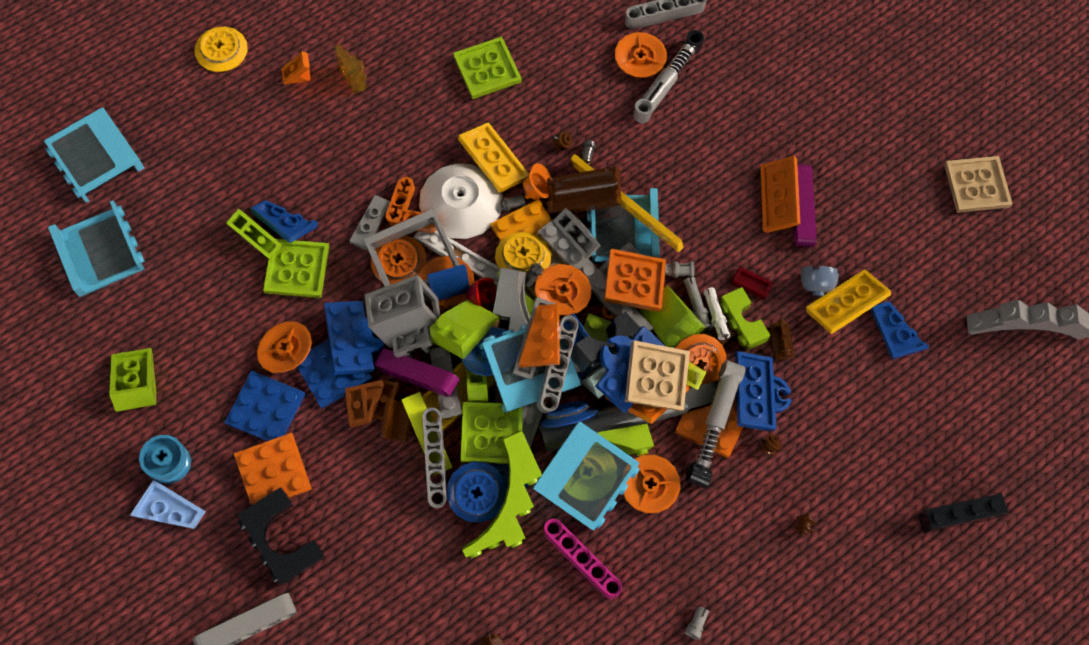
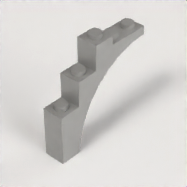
[493,268,582,373]
[967,300,1089,339]

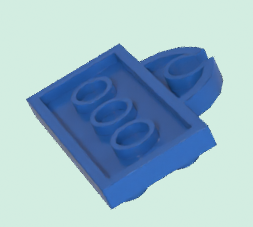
[324,301,385,375]
[595,326,666,413]
[734,351,792,432]

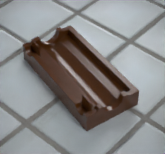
[547,166,621,217]

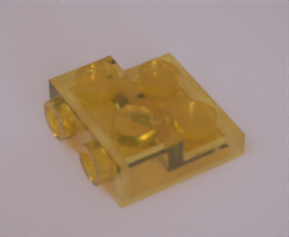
[334,44,367,93]

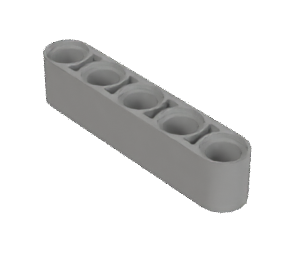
[625,0,707,29]
[537,316,578,413]
[422,407,447,508]
[192,593,297,645]

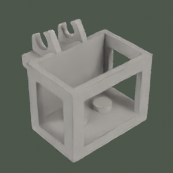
[365,275,441,358]

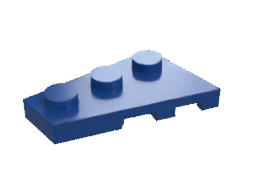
[251,200,318,243]
[870,301,929,360]

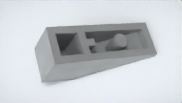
[553,208,600,259]

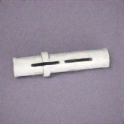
[703,287,730,340]

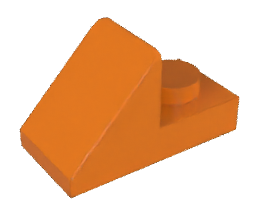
[281,51,311,85]

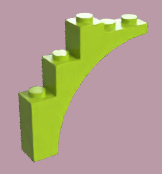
[462,430,542,558]

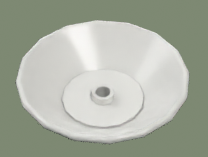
[419,164,503,239]

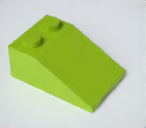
[640,285,706,348]
[429,300,499,359]
[109,348,156,412]

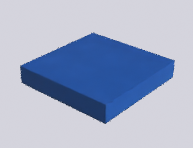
[427,264,469,301]

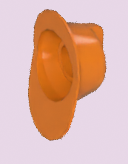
[523,163,552,200]

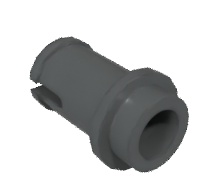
[581,140,596,165]
[501,195,525,212]
[525,262,544,288]

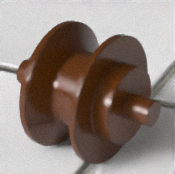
[553,131,572,151]
[760,433,782,455]
[794,513,816,537]

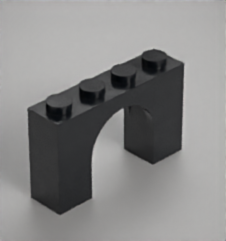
[237,487,326,585]

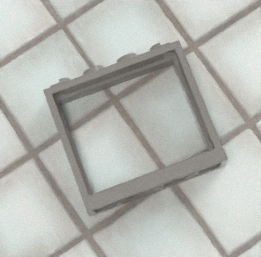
[364,208,460,288]

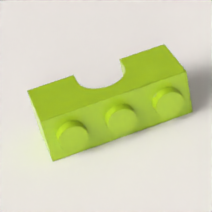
[720,287,770,351]

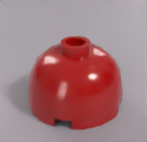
[466,277,497,313]

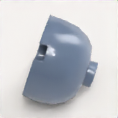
[800,266,839,297]

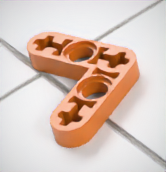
[386,177,437,233]

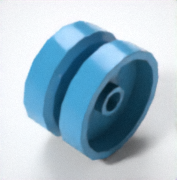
[139,435,191,485]

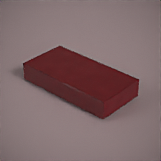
[731,266,773,300]

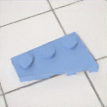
[130,480,206,529]

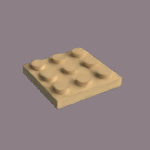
[944,156,1012,213]
[625,340,690,411]

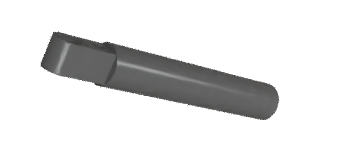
[539,381,718,452]

